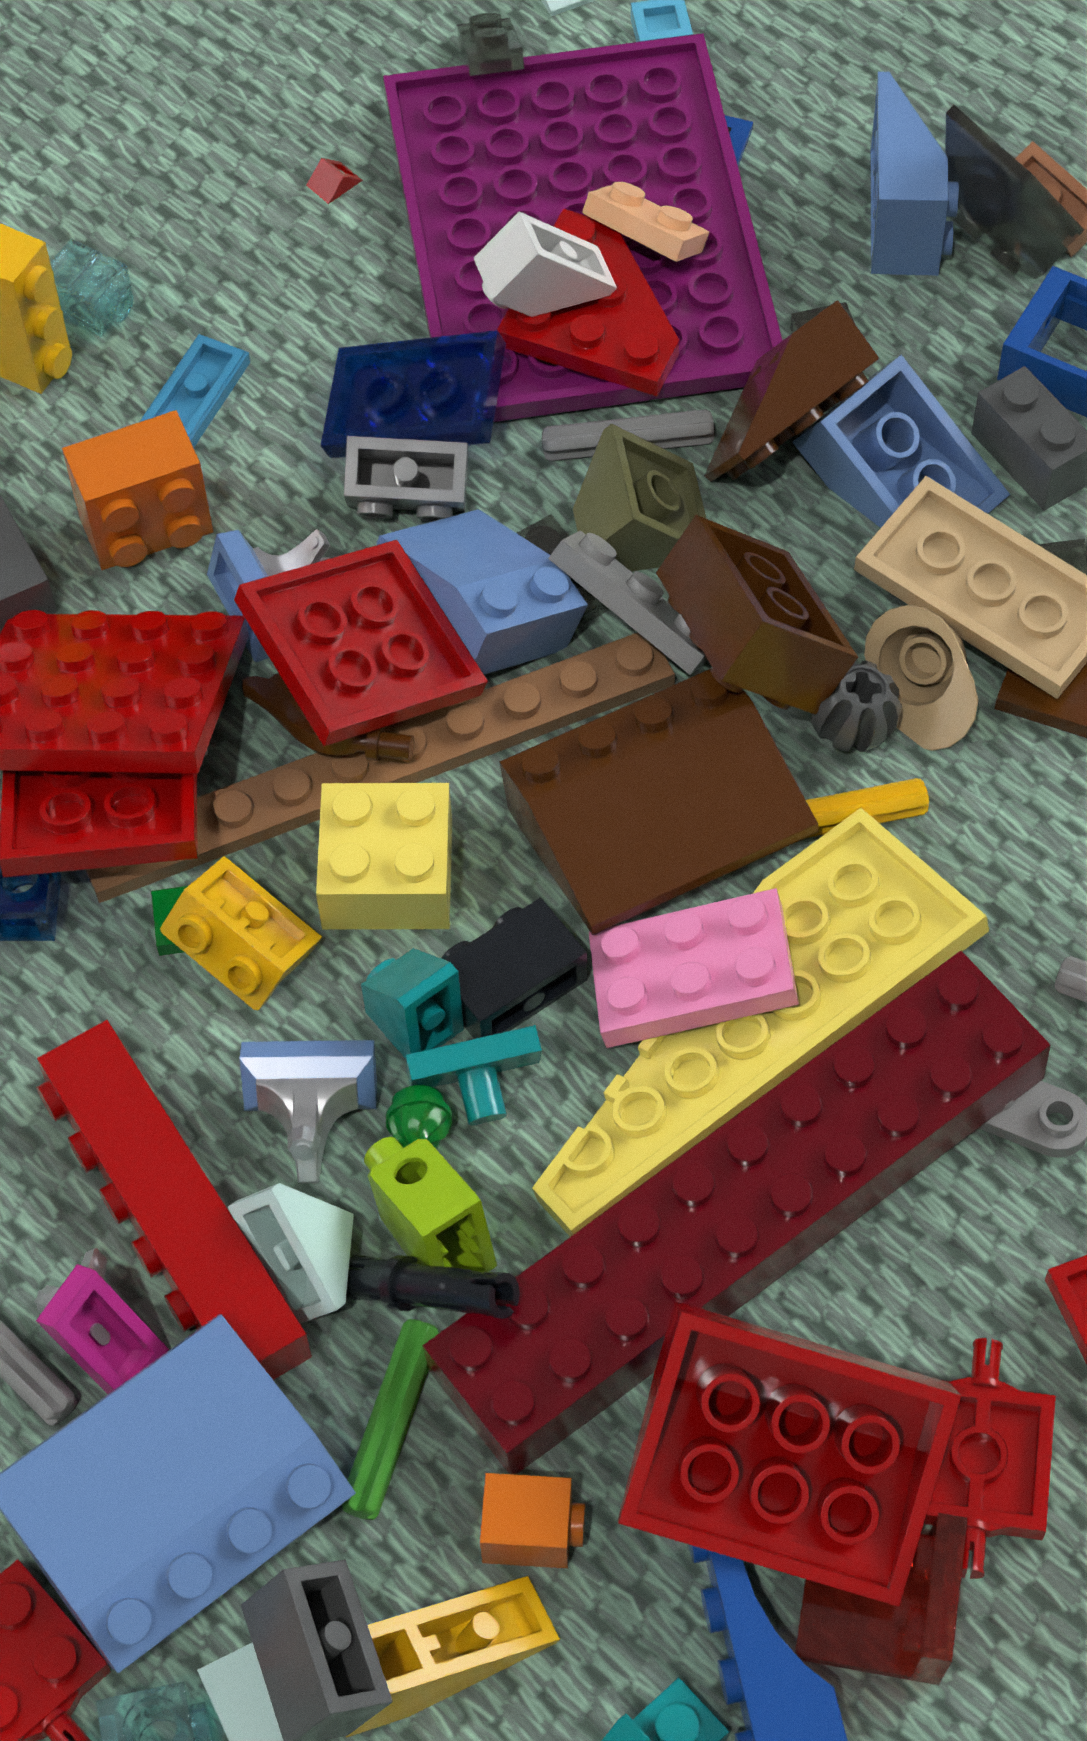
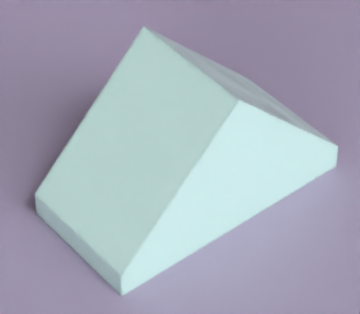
[228,1183,354,1324]

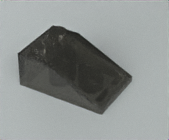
[945,104,1084,280]

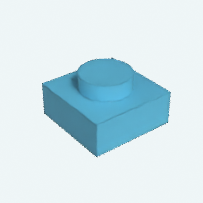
[631,0,693,42]

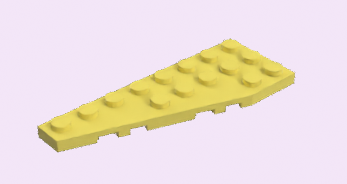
[532,808,989,1237]

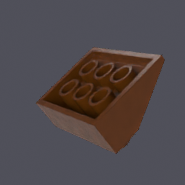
[499,668,819,935]

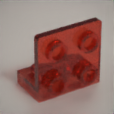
[795,1513,967,1685]

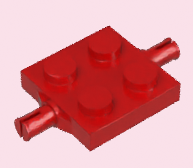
[924,1338,1056,1579]
[0,1559,111,1741]

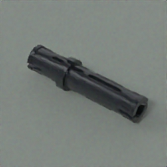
[346,1255,520,1319]

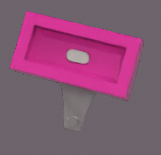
[35,1248,169,1394]

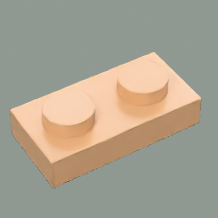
[582,182,709,262]

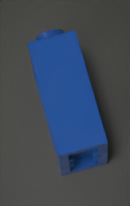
[997,266,1087,417]

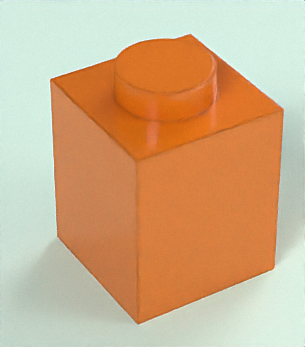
[480,1473,585,1568]

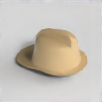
[864,605,978,751]

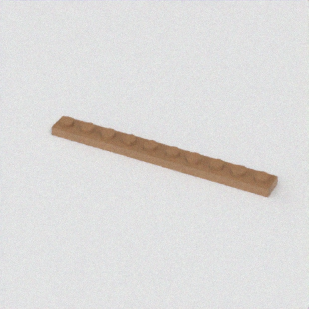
[85,632,675,903]

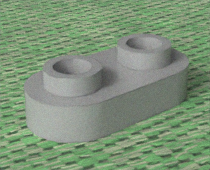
[979,1081,1087,1158]

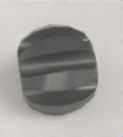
[811,661,902,752]

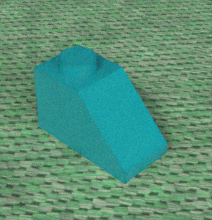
[361,948,464,1059]

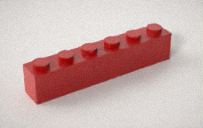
[36,1020,312,1380]

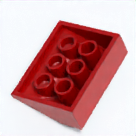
[618,1301,962,1607]

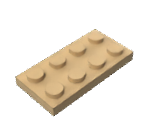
[854,476,1087,699]

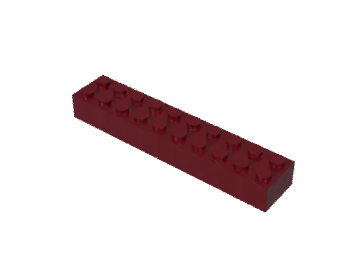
[422,950,1051,1475]

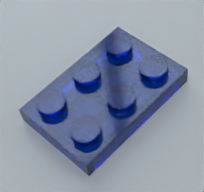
[320,330,506,458]

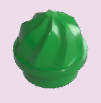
[385,1085,452,1149]

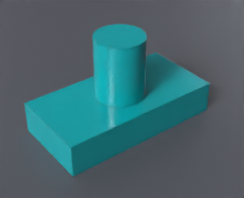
[406,1025,542,1126]

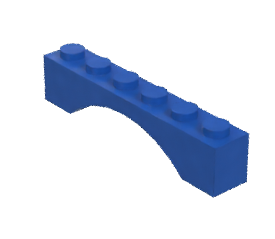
[688,1544,848,1741]

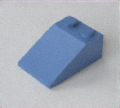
[870,72,959,276]
[792,355,1010,528]
[376,509,588,675]

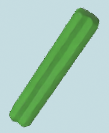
[341,1319,438,1520]

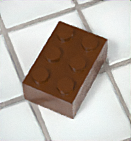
[656,515,858,715]

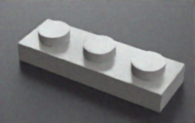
[548,530,708,675]

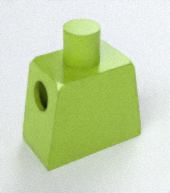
[364,1137,497,1272]

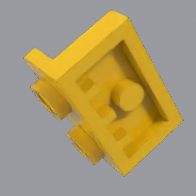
[160,856,322,1010]

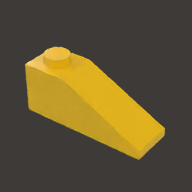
[346,1576,560,1737]

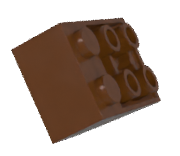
[704,300,880,482]

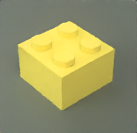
[316,783,452,930]

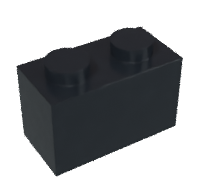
[441,897,587,1039]

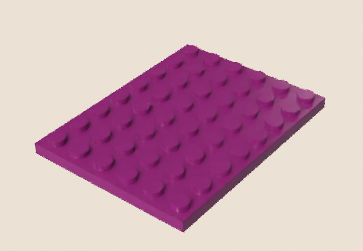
[383,33,783,429]

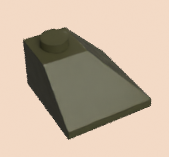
[573,424,707,572]

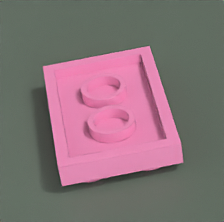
[589,888,799,1048]

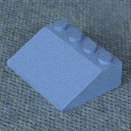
[0,1314,356,1673]

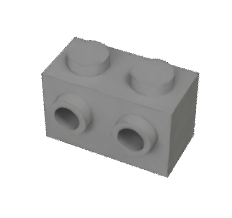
[344,436,468,522]

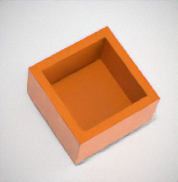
[62,410,213,570]

